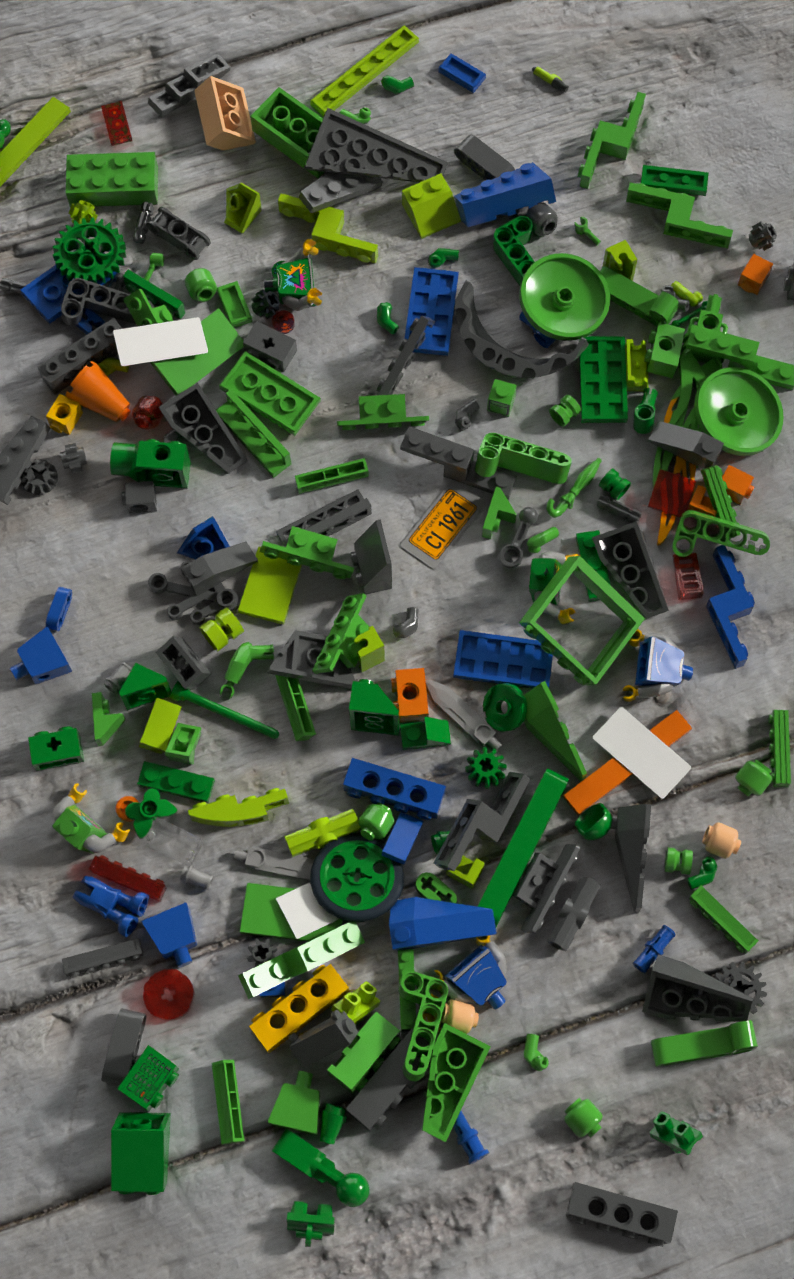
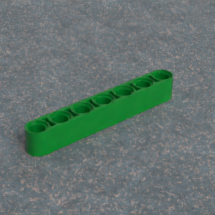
[477,768,569,927]

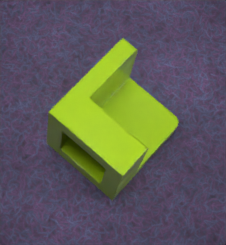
[446,856,485,889]

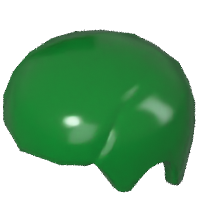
[575,803,613,840]

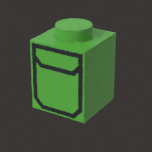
[487,379,517,417]

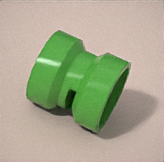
[549,395,581,427]
[664,847,693,875]

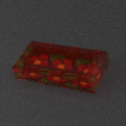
[101,101,133,146]

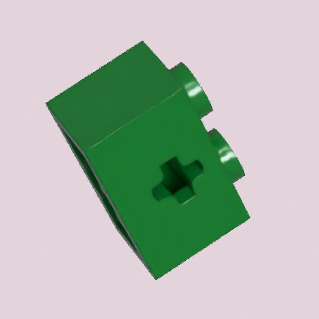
[28,726,84,771]

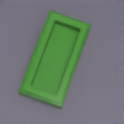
[217,281,253,328]

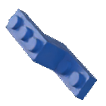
[706,545,755,669]

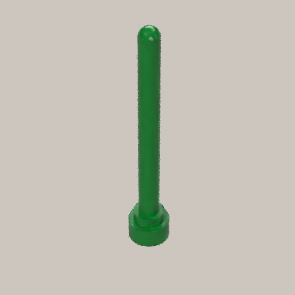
[170,681,279,739]

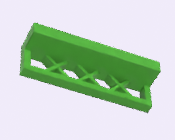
[216,389,291,478]

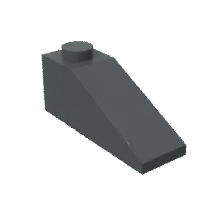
[648,421,724,469]
[182,541,258,596]

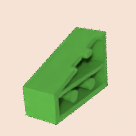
[327,1012,401,1095]

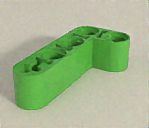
[600,266,679,326]
[475,433,572,484]
[672,510,770,557]
[398,972,448,1081]
[651,1020,758,1067]

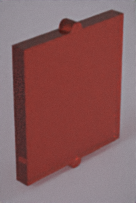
[648,469,696,518]

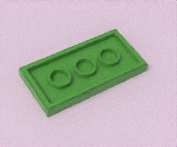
[150,308,244,396]
[219,351,321,436]
[240,883,343,942]

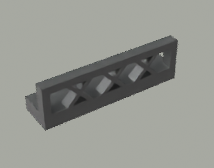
[276,489,372,547]

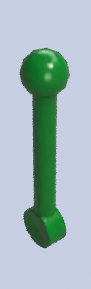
[671,301,707,327]

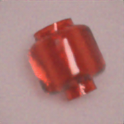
[132,395,164,430]

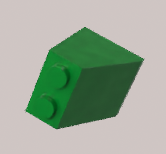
[111,1112,171,1195]

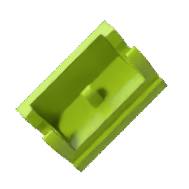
[602,240,638,281]
[625,339,649,392]
[354,626,385,672]
[139,698,182,754]

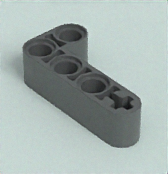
[61,278,154,326]

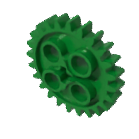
[53,217,126,283]

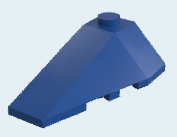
[389,897,497,951]

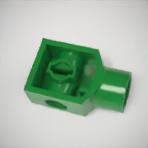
[110,439,191,489]

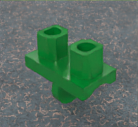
[649,1111,703,1155]
[287,1201,335,1247]

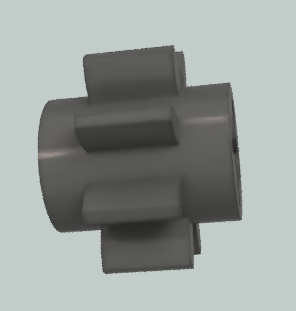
[749,221,777,251]
[60,443,87,473]
[247,939,278,967]

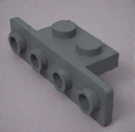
[512,844,580,934]

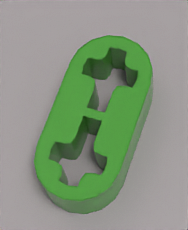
[416,872,457,903]

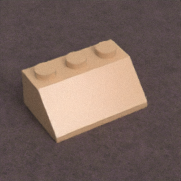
[194,76,256,151]

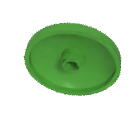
[519,253,610,341]
[694,367,784,456]

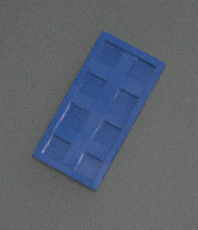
[404,267,459,356]
[453,630,553,689]

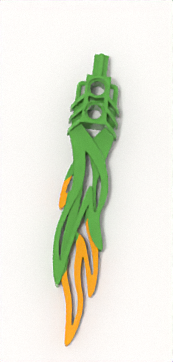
[652,294,728,546]

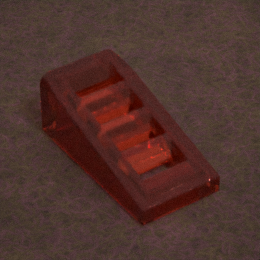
[672,553,704,600]

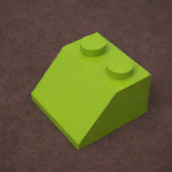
[402,173,461,239]

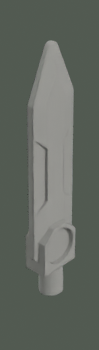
[426,680,502,751]
[234,847,314,880]

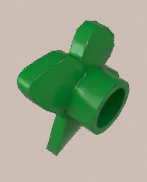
[125,788,177,839]

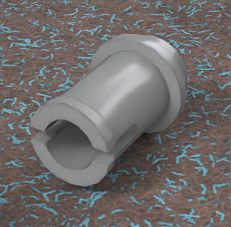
[104,662,132,693]
[180,865,214,891]

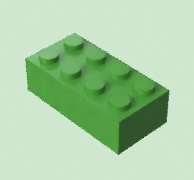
[250,87,324,179]
[66,152,158,207]

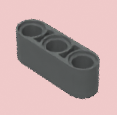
[454,134,515,181]
[101,1008,147,1085]

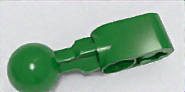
[272,1129,370,1207]

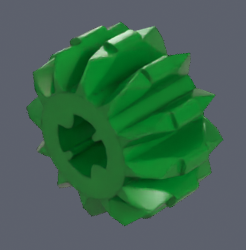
[465,747,507,789]

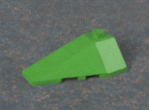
[523,681,587,781]
[422,1023,491,1142]

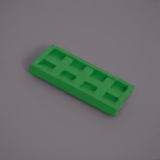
[579,336,628,423]

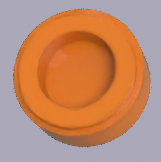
[116,796,139,822]

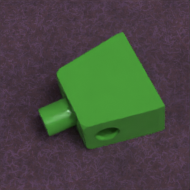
[268,1071,320,1136]

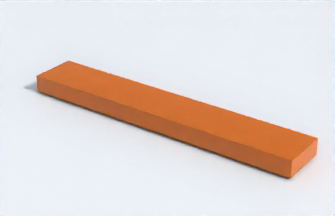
[563,710,692,816]

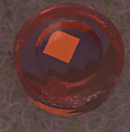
[272,310,295,334]

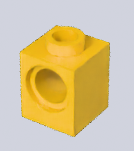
[46,394,83,435]

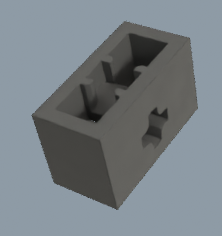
[243,321,297,372]
[155,637,212,689]

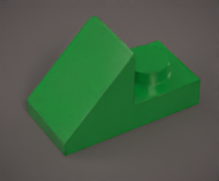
[400,717,451,750]

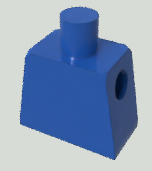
[10,627,72,684]
[142,902,197,968]

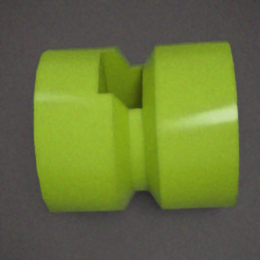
[199,607,244,652]

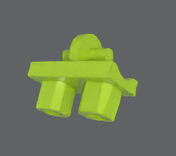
[331,981,381,1025]

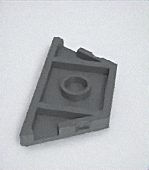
[267,630,359,689]

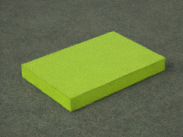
[238,547,302,625]

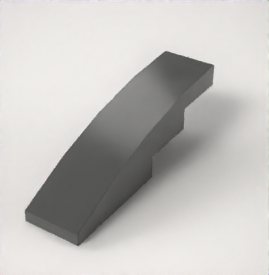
[148,54,231,117]

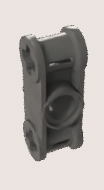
[146,207,211,260]

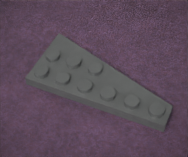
[304,108,448,183]

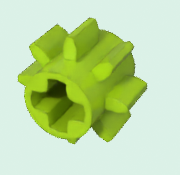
[68,200,98,224]

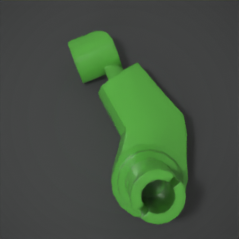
[219,642,274,700]

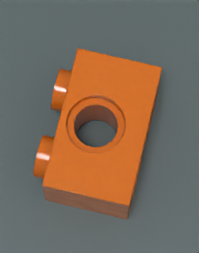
[391,668,429,723]

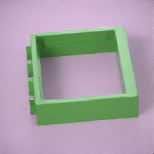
[519,556,645,685]

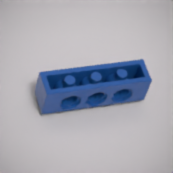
[343,758,446,820]

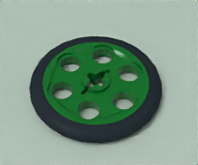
[310,834,404,922]

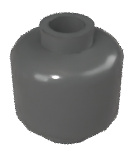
[525,202,558,236]

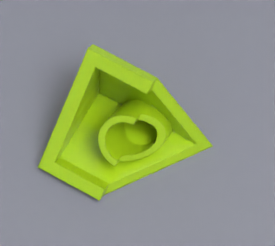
[224,183,262,233]

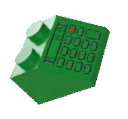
[118,1045,179,1112]

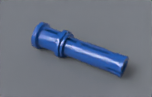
[453,1111,490,1165]

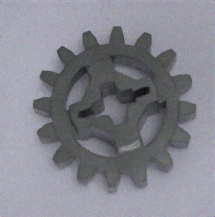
[714,962,767,1014]

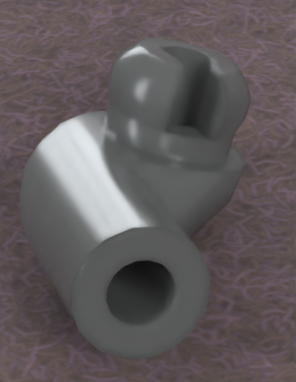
[661,285,690,312]

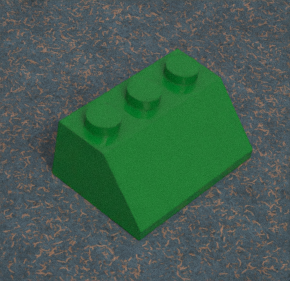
[349,679,399,736]

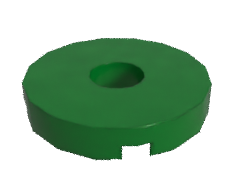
[482,683,527,732]

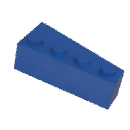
[454,162,556,227]

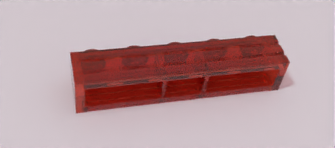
[89,855,167,902]

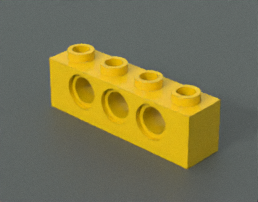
[249,963,350,1054]

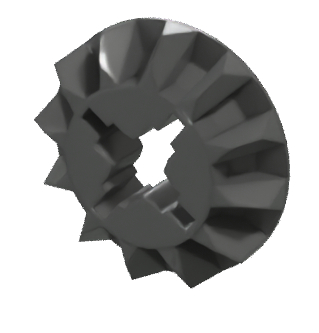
[20,459,58,495]

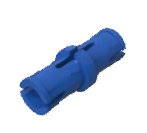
[633,925,676,974]

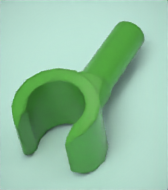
[574,217,601,245]
[144,253,165,281]

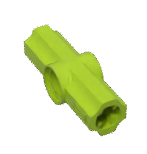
[284,809,361,857]

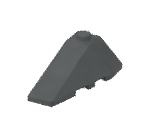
[159,383,248,473]
[592,521,669,619]
[611,804,651,913]
[642,954,753,1022]

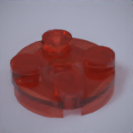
[143,969,195,1021]

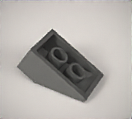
[351,519,392,594]

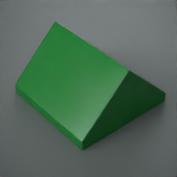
[119,663,172,711]

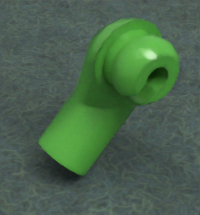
[339,108,371,124]
[527,527,559,553]
[524,1034,549,1071]

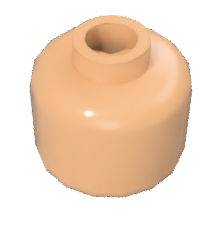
[702,822,741,859]
[440,999,479,1034]

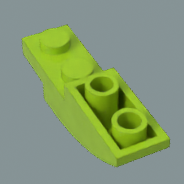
[188,788,289,827]

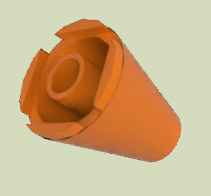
[65,361,131,422]

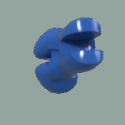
[73,876,149,937]

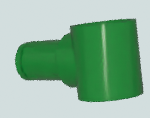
[633,388,658,434]

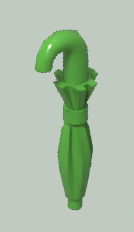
[546,458,602,518]

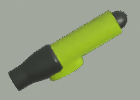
[532,66,569,93]

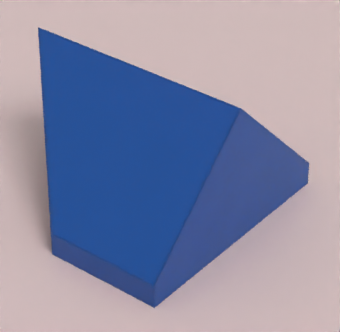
[177,516,230,560]

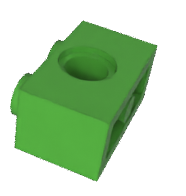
[644,322,685,378]

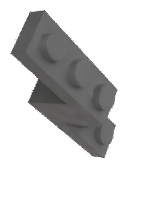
[400,426,517,500]
[434,772,530,871]

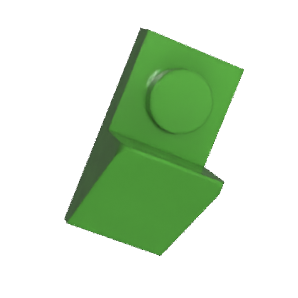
[482,487,516,539]
[92,692,125,746]
[165,723,201,765]

